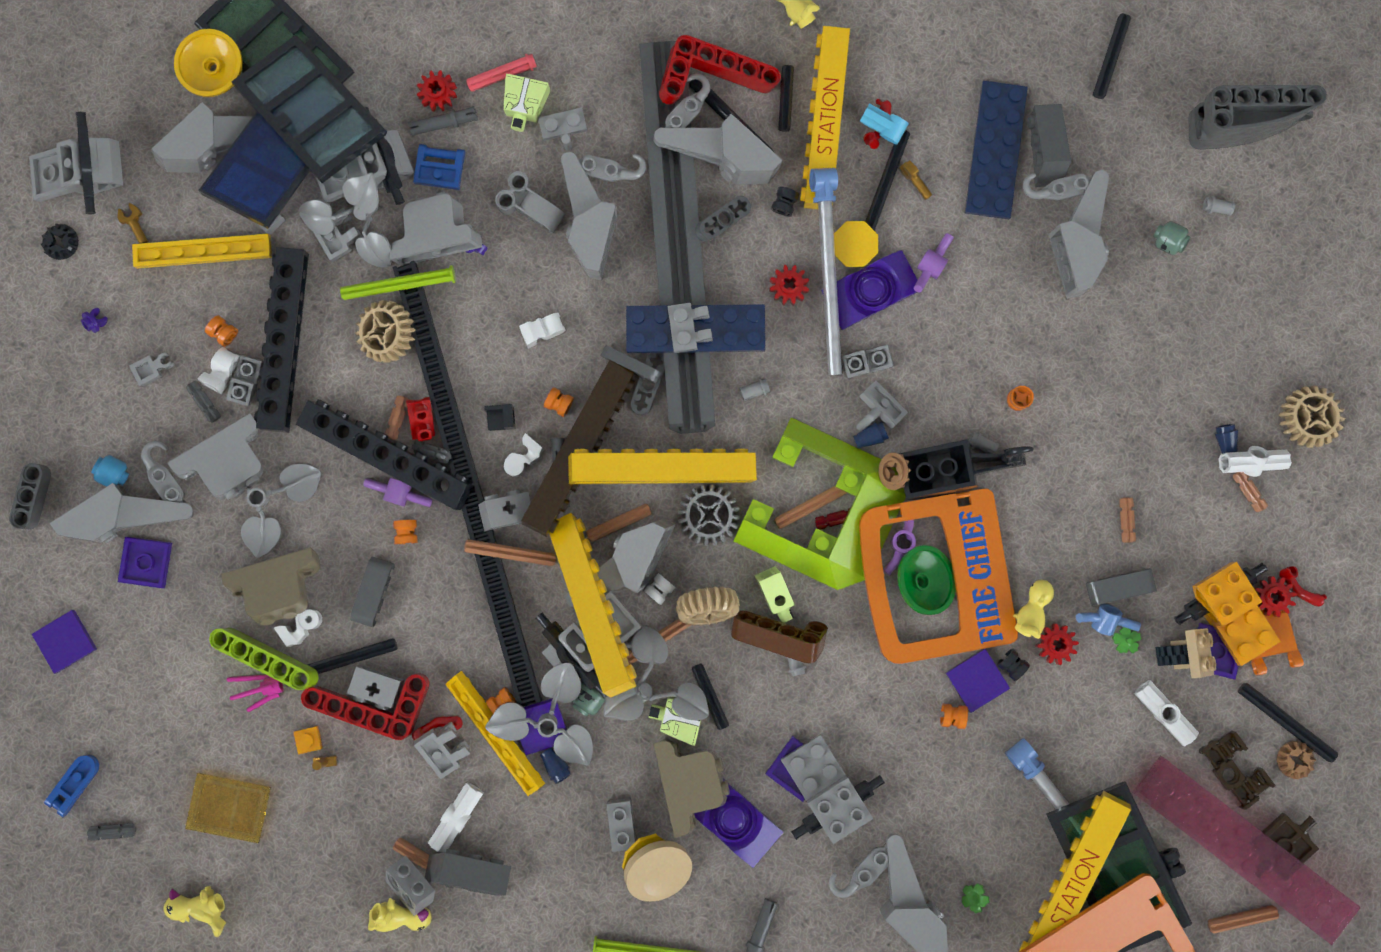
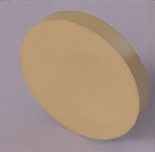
[624,841,692,902]

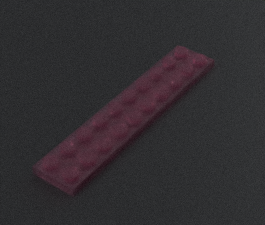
[1132,755,1361,945]

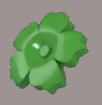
[1112,627,1141,653]
[962,883,990,914]

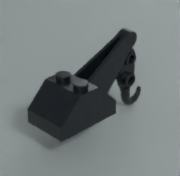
[898,439,1034,500]

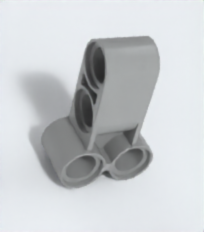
[495,171,565,234]

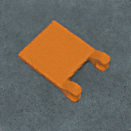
[1251,609,1304,675]

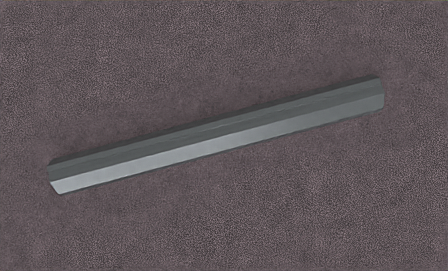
[639,41,715,434]

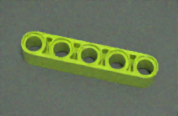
[209,627,319,690]

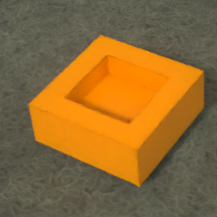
[294,726,323,755]

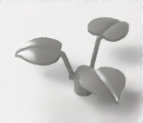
[299,172,392,267]
[235,464,321,558]
[604,626,709,721]
[485,663,593,766]

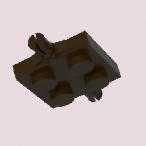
[1249,812,1319,881]

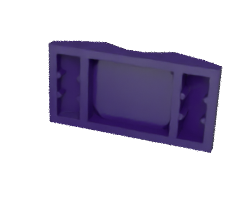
[821,250,918,330]
[694,779,783,868]

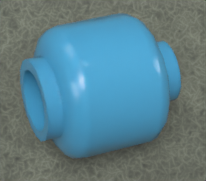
[91,455,130,487]

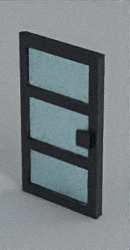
[232,35,387,183]

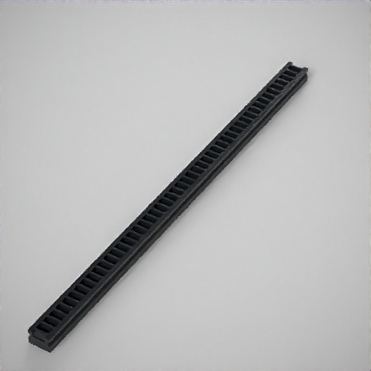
[392,261,542,707]

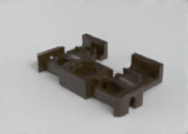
[1199,731,1276,810]

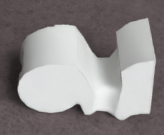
[519,313,566,349]
[198,347,240,394]
[504,433,545,477]
[274,609,322,647]

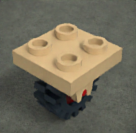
[1155,628,1216,678]

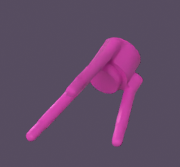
[227,674,284,712]

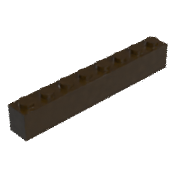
[521,360,636,537]

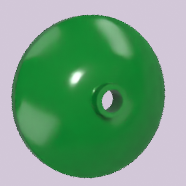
[897,545,956,615]

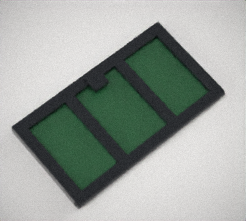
[194,0,355,127]
[1046,781,1192,952]

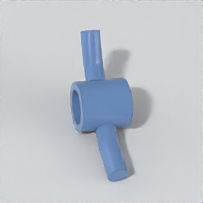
[1076,603,1141,636]

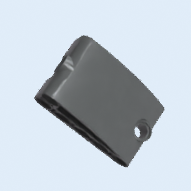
[1188,85,1327,150]

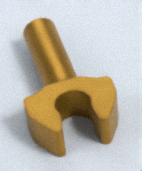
[899,160,932,200]
[117,203,148,244]
[312,755,337,770]

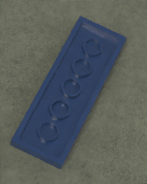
[965,80,1028,220]
[626,304,766,353]

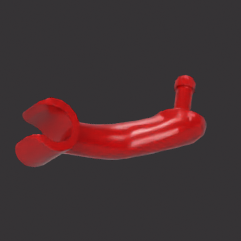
[863,99,892,149]
[1279,566,1327,607]
[412,716,463,740]

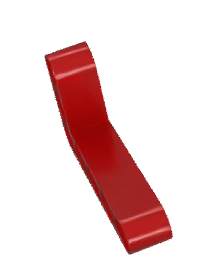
[659,35,781,105]
[301,673,430,740]

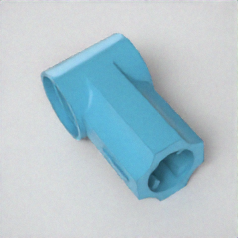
[860,103,909,144]

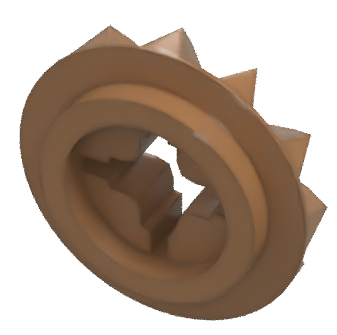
[879,453,911,490]
[1277,741,1316,779]

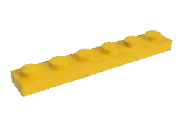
[132,234,272,269]
[445,671,545,796]

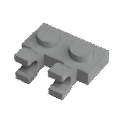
[314,208,363,262]
[668,303,713,353]
[414,722,470,779]

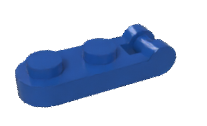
[44,755,99,817]

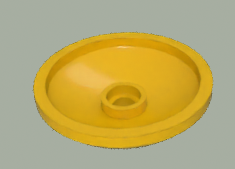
[174,29,242,97]

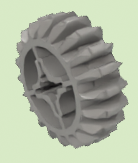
[678,484,740,546]

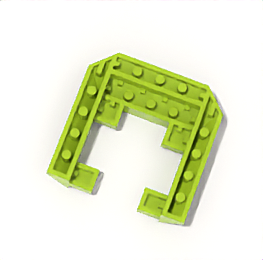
[733,417,906,590]

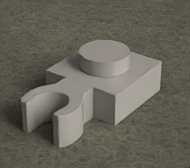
[129,353,175,387]

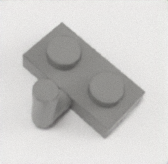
[538,108,587,151]
[856,380,908,431]

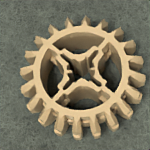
[355,300,416,363]
[1279,386,1346,448]
[676,586,740,626]

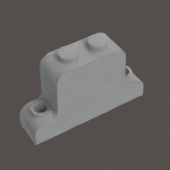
[390,192,482,265]
[168,414,263,500]

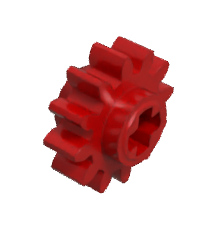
[416,70,457,112]
[769,265,809,306]
[1254,576,1297,617]
[1035,623,1079,665]

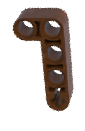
[731,611,828,663]

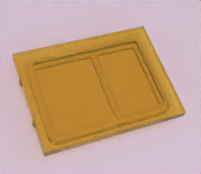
[185,773,271,843]

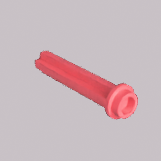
[466,53,537,92]

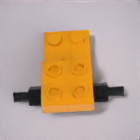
[1174,561,1281,666]

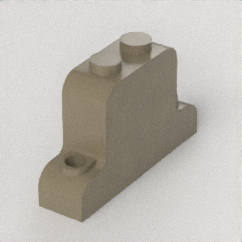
[221,547,320,626]
[654,741,730,838]

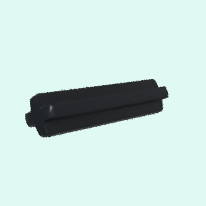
[778,65,794,132]
[692,663,729,730]

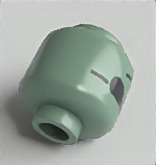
[1153,221,1191,255]
[572,682,606,717]

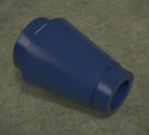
[853,422,889,449]
[1214,424,1238,454]
[540,748,571,784]

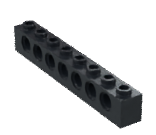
[254,247,309,433]
[295,399,473,510]

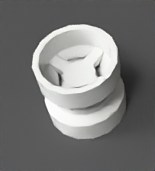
[643,573,676,605]

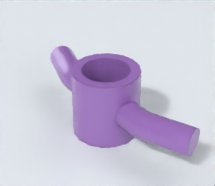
[914,233,954,293]
[364,478,433,507]
[883,520,916,576]

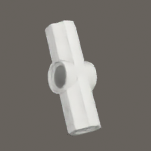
[1218,446,1292,477]
[1134,680,1199,746]
[428,782,484,853]

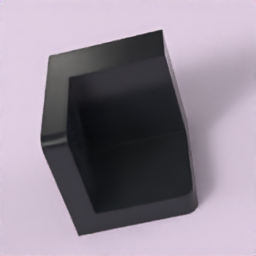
[484,404,516,431]

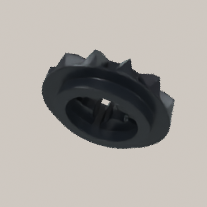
[41,223,79,260]

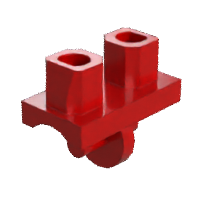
[406,397,435,441]

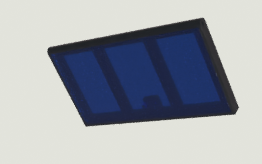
[199,74,353,229]

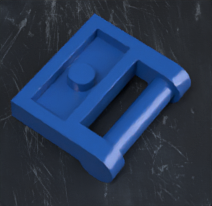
[413,144,465,190]

